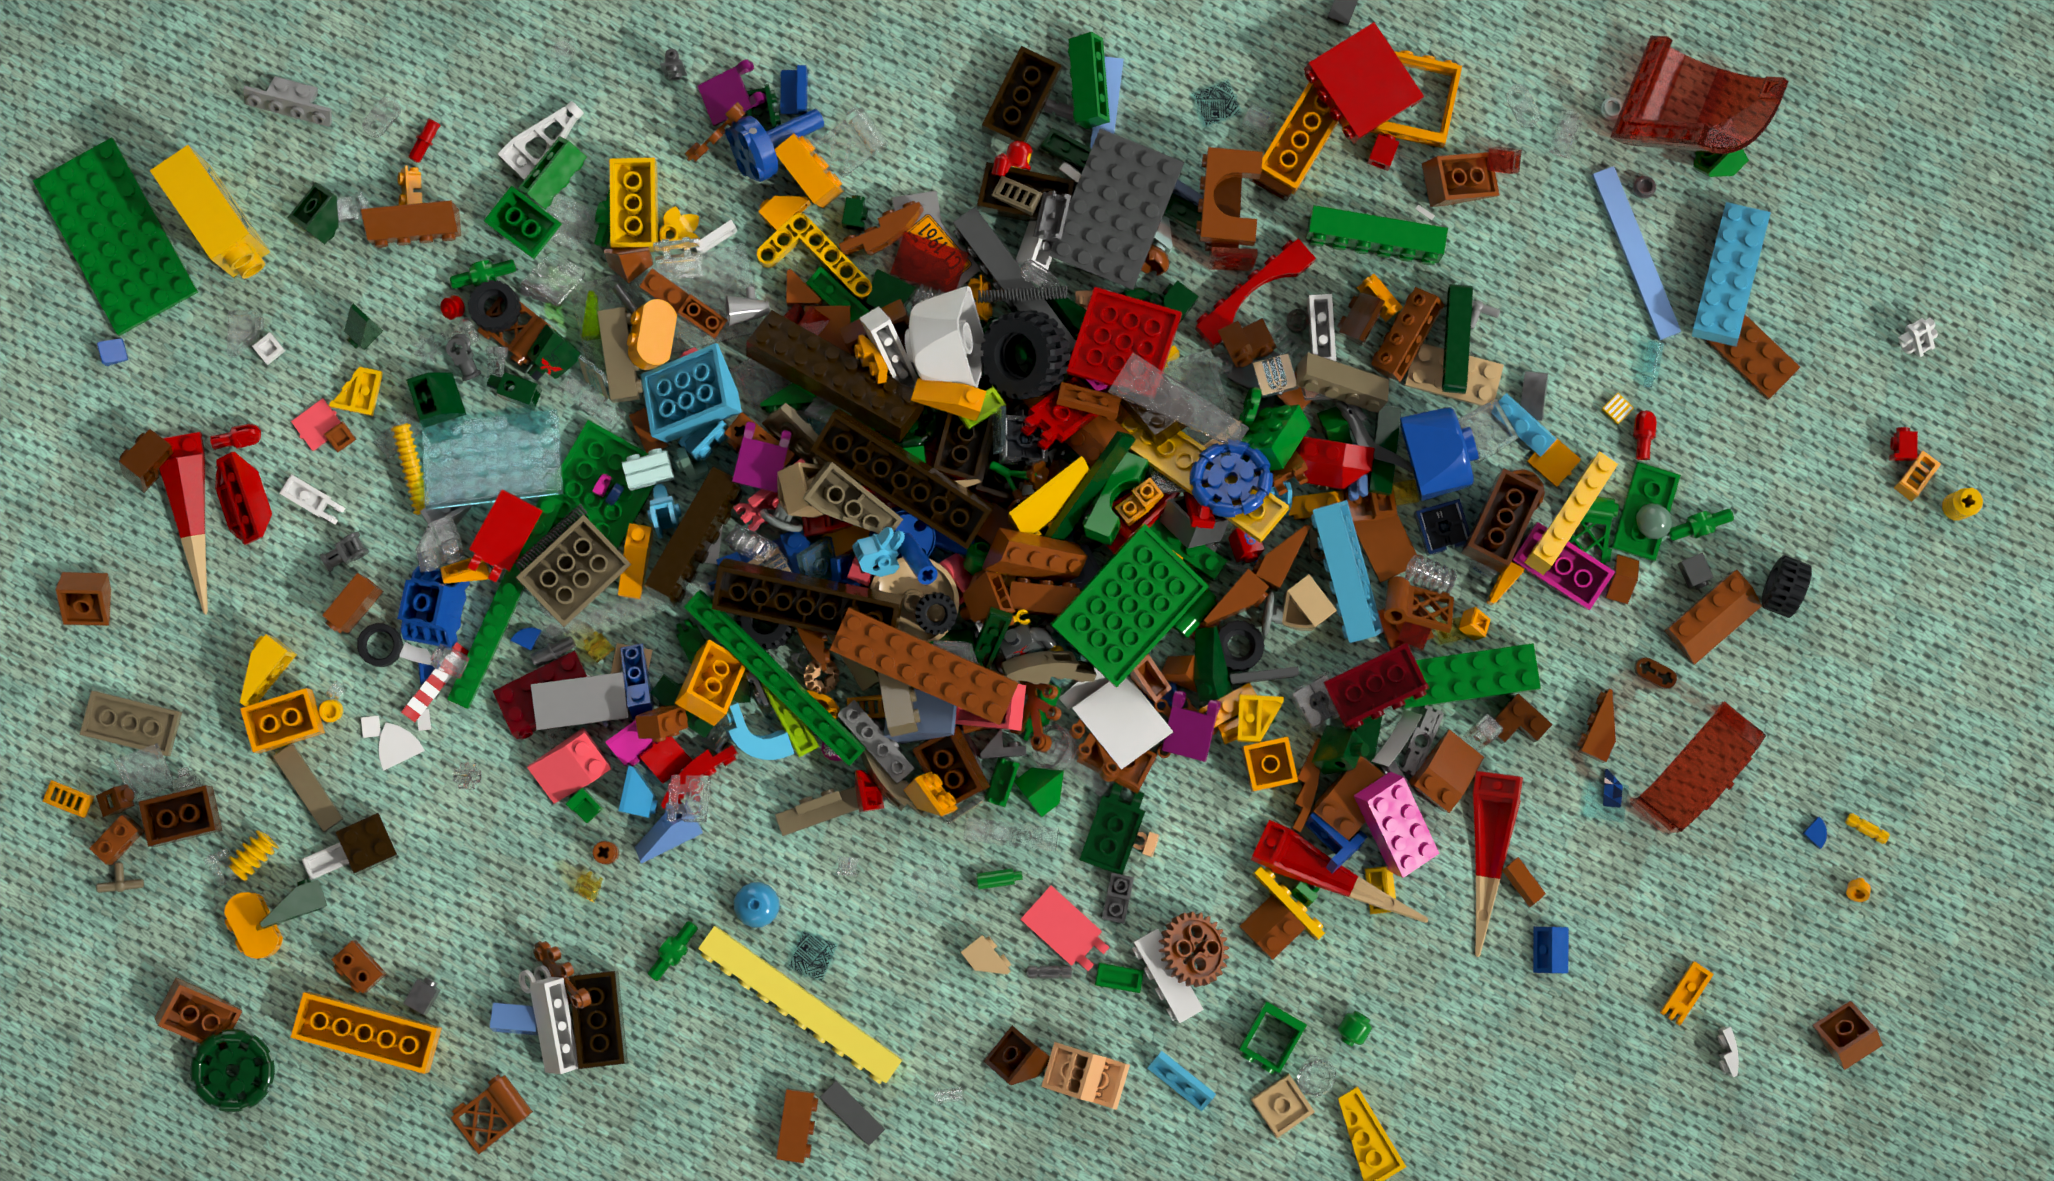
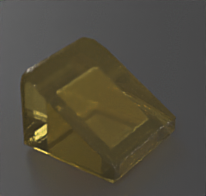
[1436,617,1467,645]

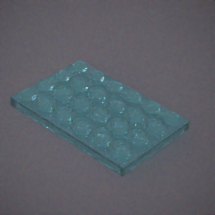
[422,409,563,510]

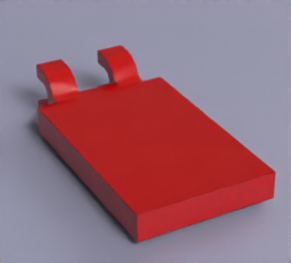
[1021,376,1099,450]
[467,489,543,582]

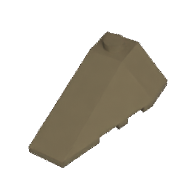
[803,462,903,534]

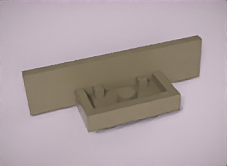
[775,786,859,836]

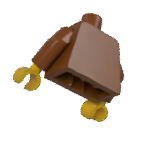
[960,570,1030,626]

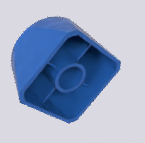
[1400,407,1479,502]

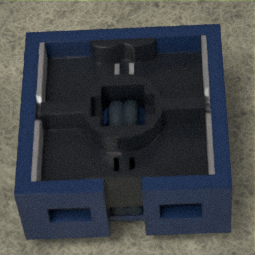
[1414,499,1470,556]

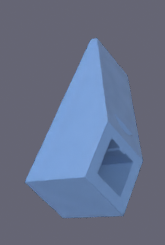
[635,801,703,864]

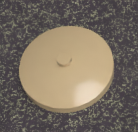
[869,557,959,642]

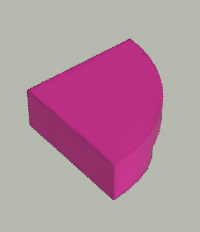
[592,474,612,498]

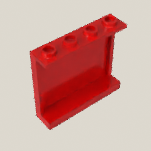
[1304,22,1424,144]

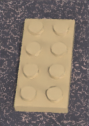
[1404,344,1504,409]

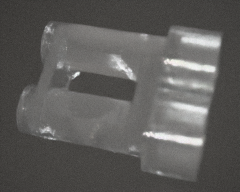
[441,316,481,350]
[486,346,508,378]
[203,848,240,887]

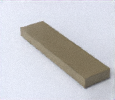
[273,744,344,832]

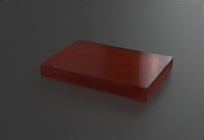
[890,231,969,293]
[1208,247,1258,271]

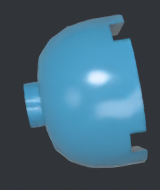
[734,882,780,928]

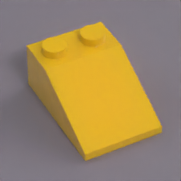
[240,634,297,706]

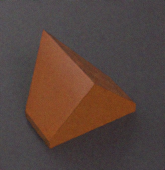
[604,247,653,283]

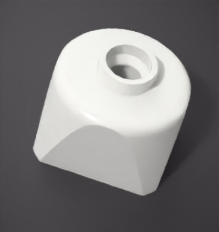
[905,286,985,388]

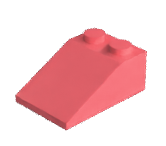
[955,684,1026,731]
[527,727,611,803]

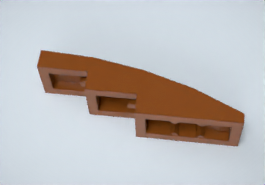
[1291,738,1321,833]

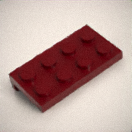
[1323,643,1429,730]
[493,650,588,739]

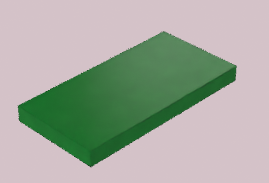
[1611,462,1681,562]

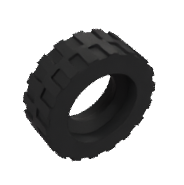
[468,280,521,333]
[1218,620,1265,672]

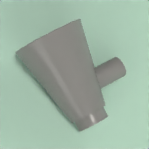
[725,287,770,326]

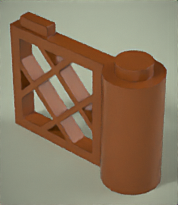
[477,297,556,366]
[1384,576,1454,633]
[451,1074,533,1155]

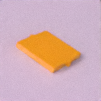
[1527,433,1581,487]

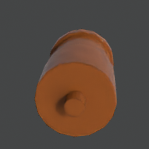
[593,841,620,864]

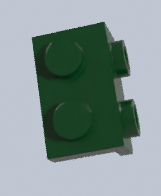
[747,84,781,131]

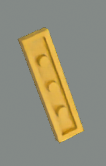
[1252,866,1325,940]

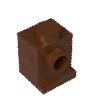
[96,784,135,817]

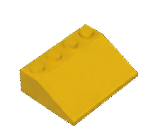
[1008,456,1090,536]

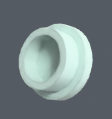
[1601,97,1624,120]

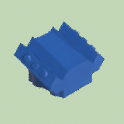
[397,565,470,648]

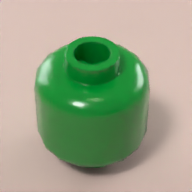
[963,542,991,576]
[1338,1011,1372,1047]

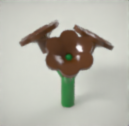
[989,461,1049,510]

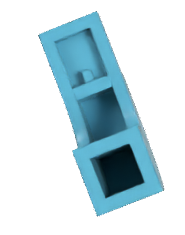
[724,700,794,760]

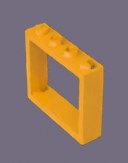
[1371,50,1462,148]

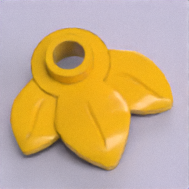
[659,206,700,248]

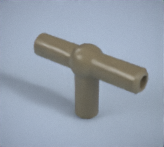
[96,863,144,893]

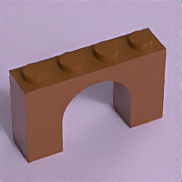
[1196,147,1263,246]

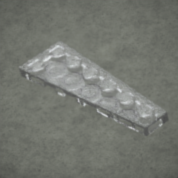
[1108,353,1249,447]

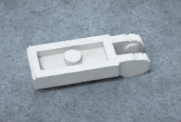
[279,474,346,525]

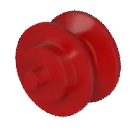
[440,295,465,320]

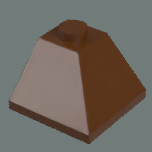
[983,1025,1050,1085]

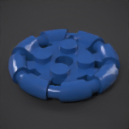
[1189,440,1273,518]

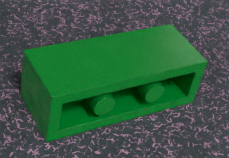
[518,136,587,210]

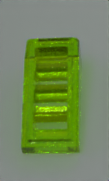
[581,290,601,341]

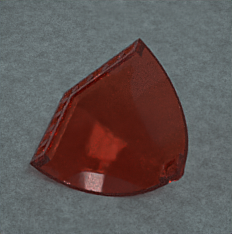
[1610,35,1789,154]

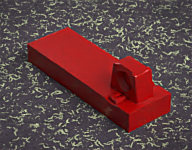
[1183,491,1216,529]

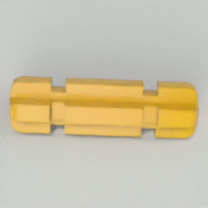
[1845,813,1890,844]

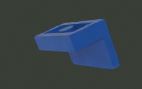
[780,65,808,114]
[1533,926,1569,973]

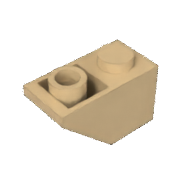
[961,935,1012,974]

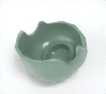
[1636,503,1672,539]

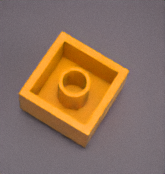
[1241,737,1298,792]

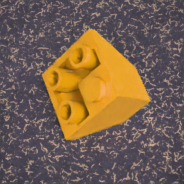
[904,772,958,817]

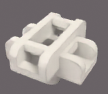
[1898,318,1938,358]

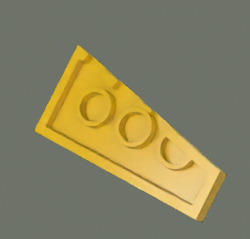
[1337,1086,1406,1181]

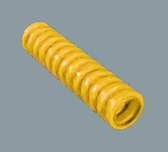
[391,423,431,515]

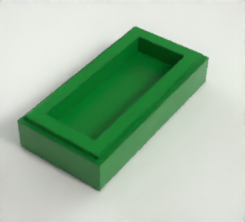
[1095,963,1144,993]

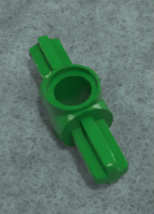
[594,187,610,247]
[450,259,516,289]
[1668,509,1734,541]
[648,921,698,981]

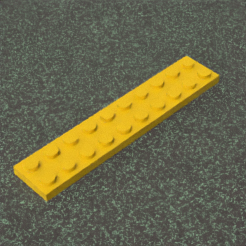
[1107,387,1289,543]

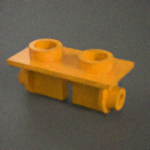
[397,165,422,205]
[1357,274,1403,322]
[968,275,993,322]

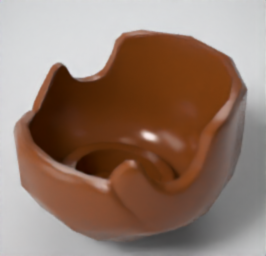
[1141,245,1170,276]

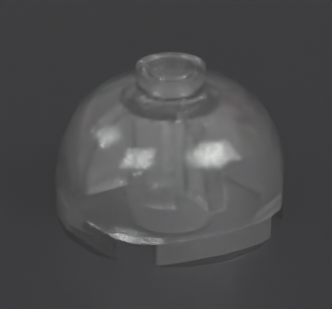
[1032,724,1078,770]

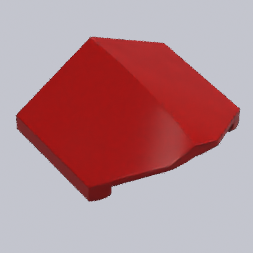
[855,770,884,813]

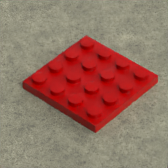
[1067,287,1182,399]

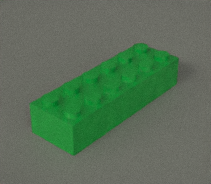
[1305,205,1448,266]
[1402,643,1541,710]

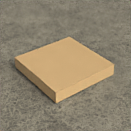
[1251,1073,1315,1138]

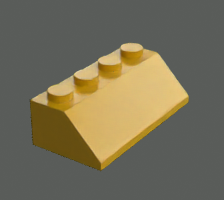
[609,158,659,252]

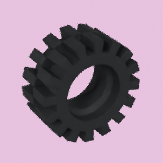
[915,592,957,635]

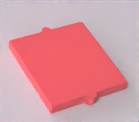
[291,398,341,451]

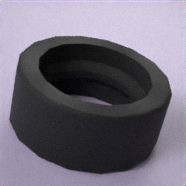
[357,623,403,667]

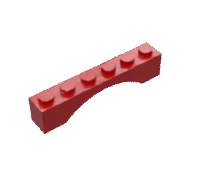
[1195,238,1316,349]

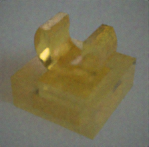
[1392,479,1419,506]
[583,631,615,663]
[574,871,603,903]

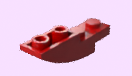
[661,745,739,810]

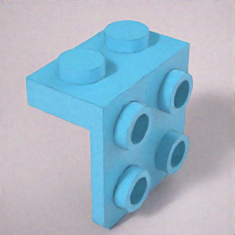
[678,421,728,462]

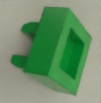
[1290,881,1320,908]

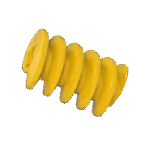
[1942,487,1983,521]
[229,830,279,881]

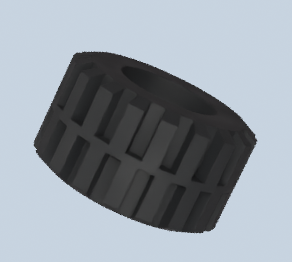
[1761,555,1812,618]
[736,615,795,651]

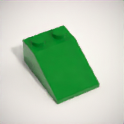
[484,186,562,259]

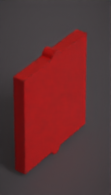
[639,736,692,784]

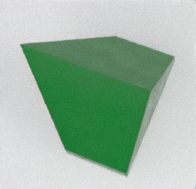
[1014,767,1064,817]

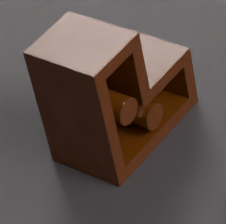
[1218,318,1277,368]
[119,429,173,493]
[1484,693,1553,744]

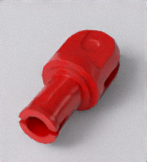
[1633,410,1657,460]
[210,424,261,450]

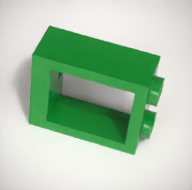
[1238,1001,1307,1074]

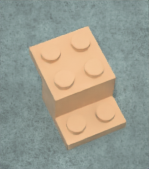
[1041,1042,1130,1110]

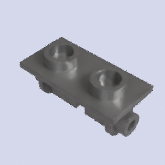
[660,48,687,80]

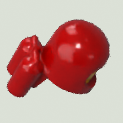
[992,141,1033,176]

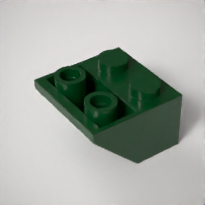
[406,372,467,428]

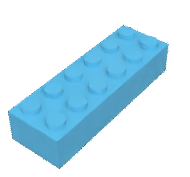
[1692,202,1771,347]
[1311,500,1384,643]

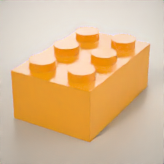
[775,134,844,208]
[675,640,746,726]
[240,688,325,754]

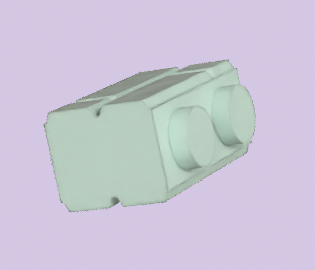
[622,448,675,491]

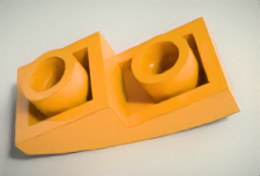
[854,335,888,384]
[1115,478,1164,527]

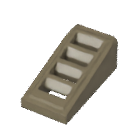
[992,176,1042,216]

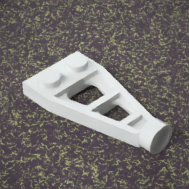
[498,101,584,180]

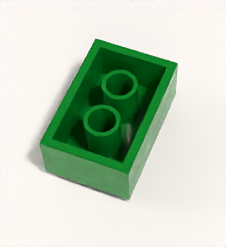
[1241,405,1311,472]

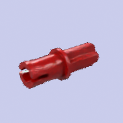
[408,118,441,163]

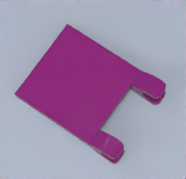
[697,59,767,126]
[732,422,791,493]
[1162,691,1221,762]

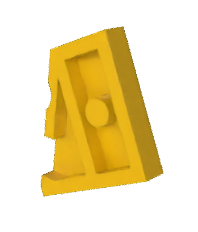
[329,367,383,416]
[1237,695,1284,743]

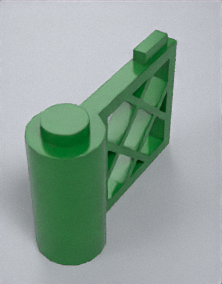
[1567,493,1619,565]
[1173,589,1217,638]

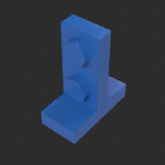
[1305,812,1368,874]

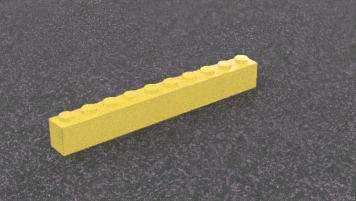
[698,926,903,1084]

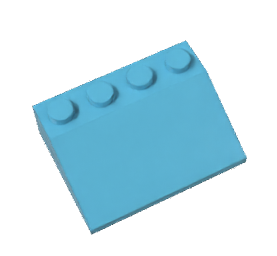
[641,343,742,443]

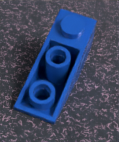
[620,643,654,719]

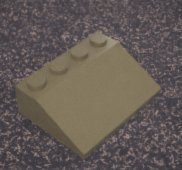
[516,515,631,627]

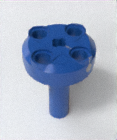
[725,109,824,182]
[869,506,938,585]

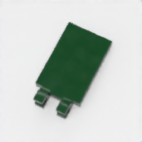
[1079,782,1146,875]

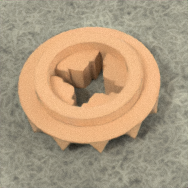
[804,660,840,694]

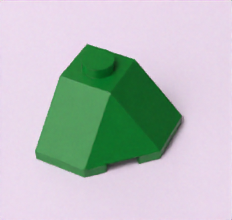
[1693,128,1749,177]

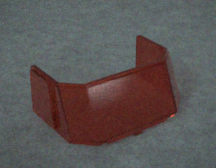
[1630,701,1766,834]

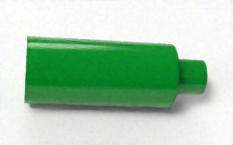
[976,868,1023,890]

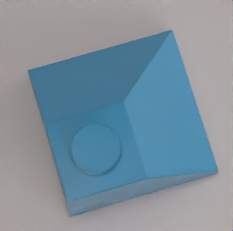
[619,766,658,818]

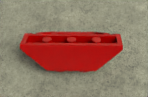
[1296,436,1375,489]
[215,451,272,545]

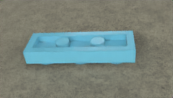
[1491,393,1557,457]
[1147,1051,1216,1112]

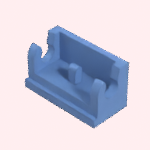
[490,1003,538,1035]

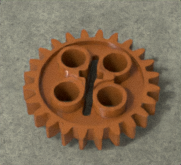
[1159,911,1229,987]

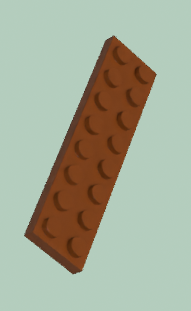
[830,607,1019,725]

